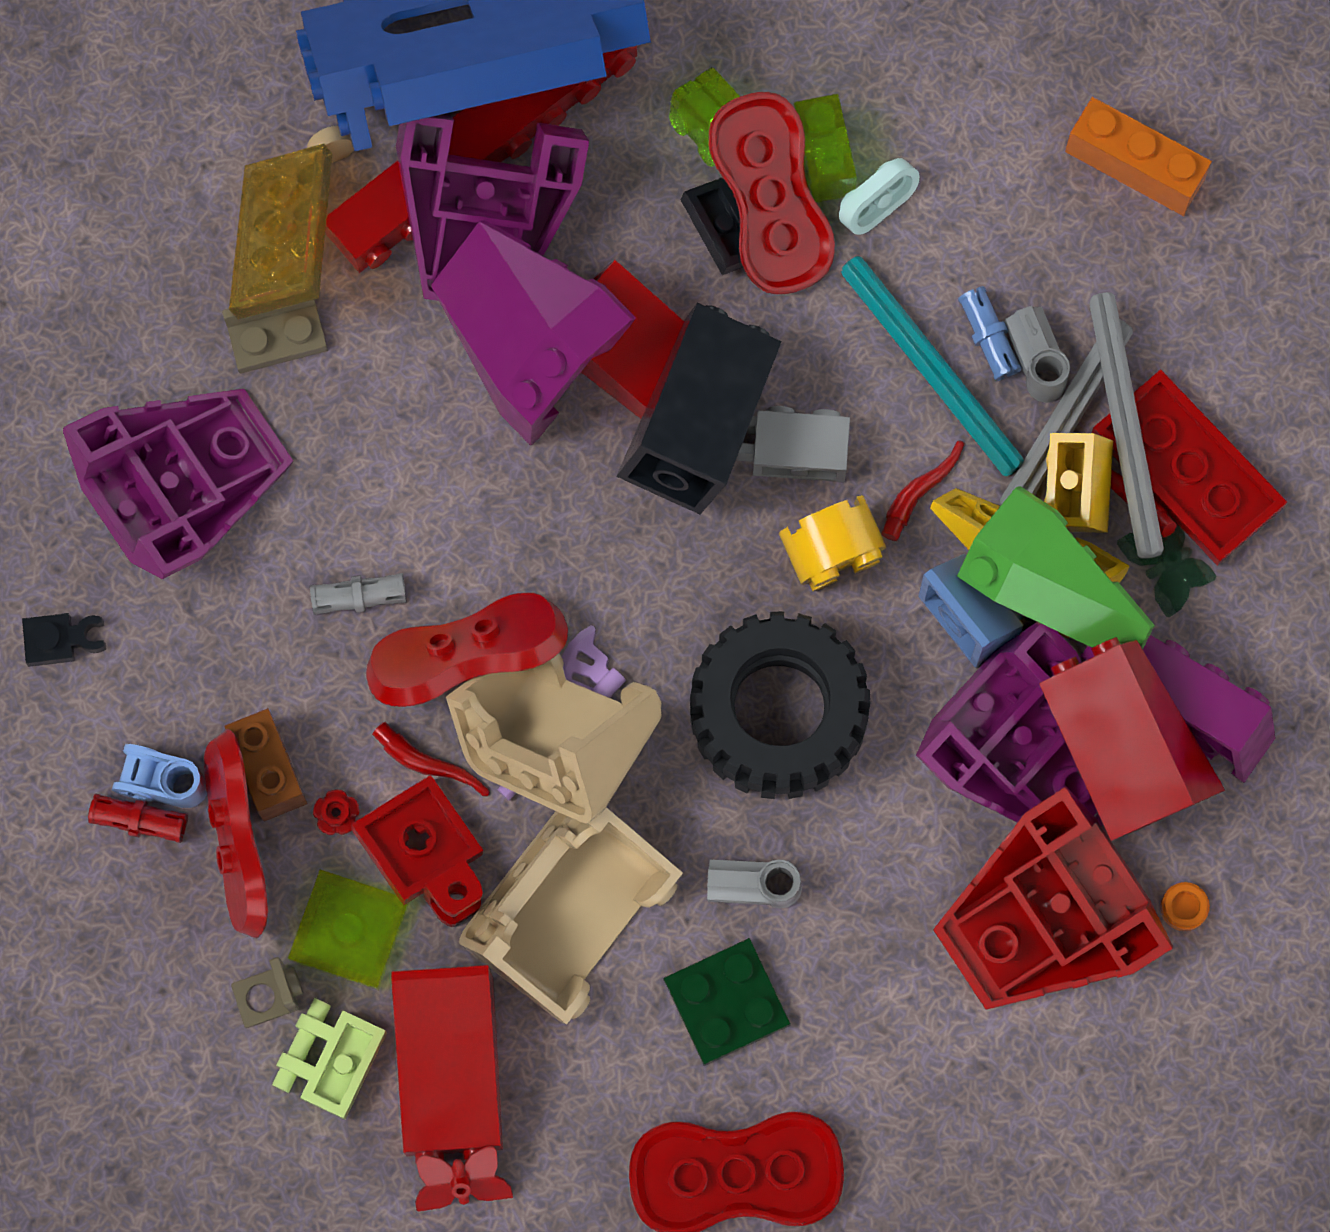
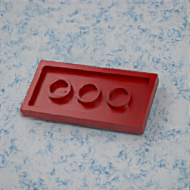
[1091,369,1287,566]

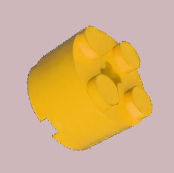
[778,495,886,592]

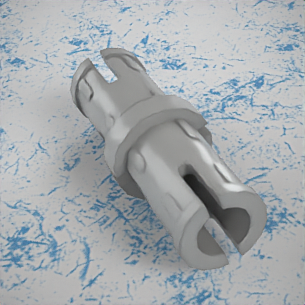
[310,573,407,615]

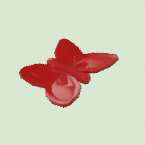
[415,1145,513,1212]

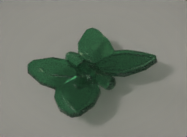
[1117,517,1217,618]

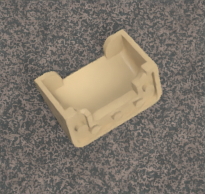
[446,654,662,823]
[459,807,683,1025]

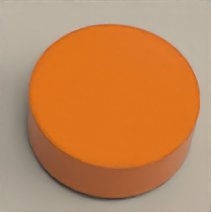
[1160,882,1210,931]

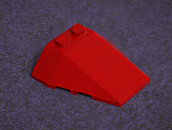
[933,786,1173,1010]

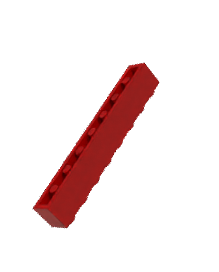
[321,46,637,273]

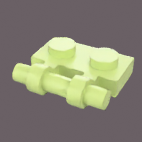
[272,998,387,1120]

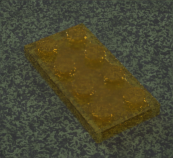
[229,143,333,320]

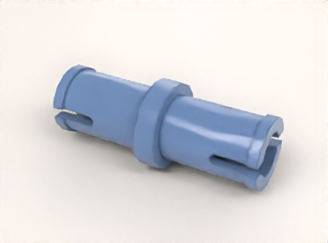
[958,286,1022,381]

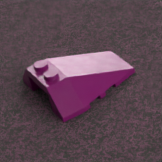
[431,220,636,446]
[63,389,293,579]
[916,622,1103,827]

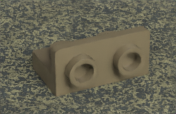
[222,286,328,374]

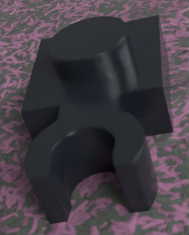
[22,613,106,667]

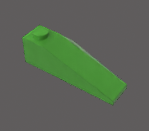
[957,486,1155,649]

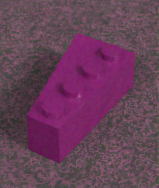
[1080,635,1276,783]

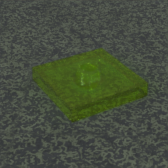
[287,869,410,991]

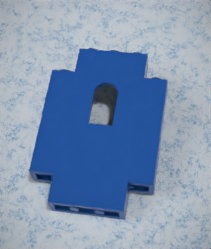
[296,0,651,151]

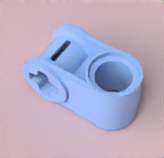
[112,744,207,808]

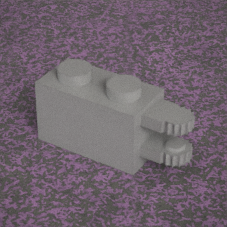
[736,406,850,482]

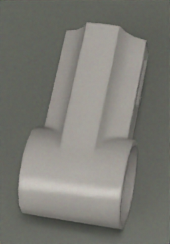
[1004,306,1070,403]
[707,859,802,909]

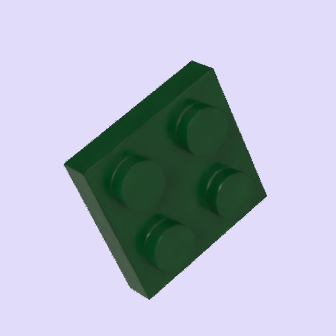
[663,938,790,1066]

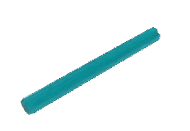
[841,256,1024,477]

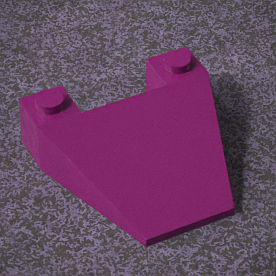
[396,113,589,301]

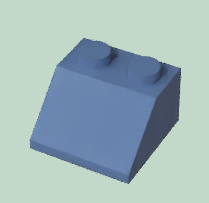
[918,553,1023,668]

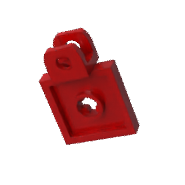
[351,775,483,927]

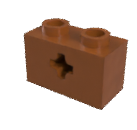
[224,708,308,822]

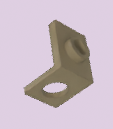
[231,957,303,1028]

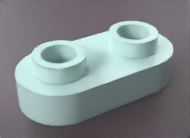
[839,158,920,235]

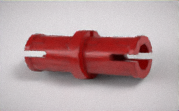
[88,793,188,843]

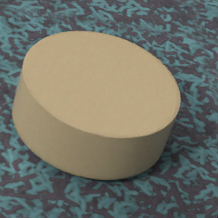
[307,126,354,166]

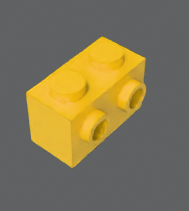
[1044,433,1113,533]

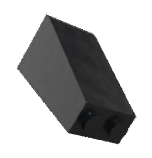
[616,302,782,515]

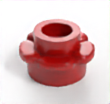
[313,789,360,835]

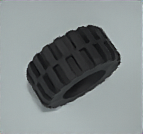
[690,611,871,799]

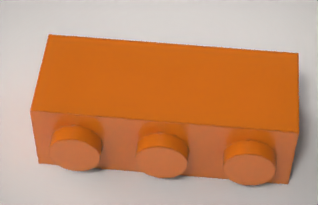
[1065,97,1212,216]

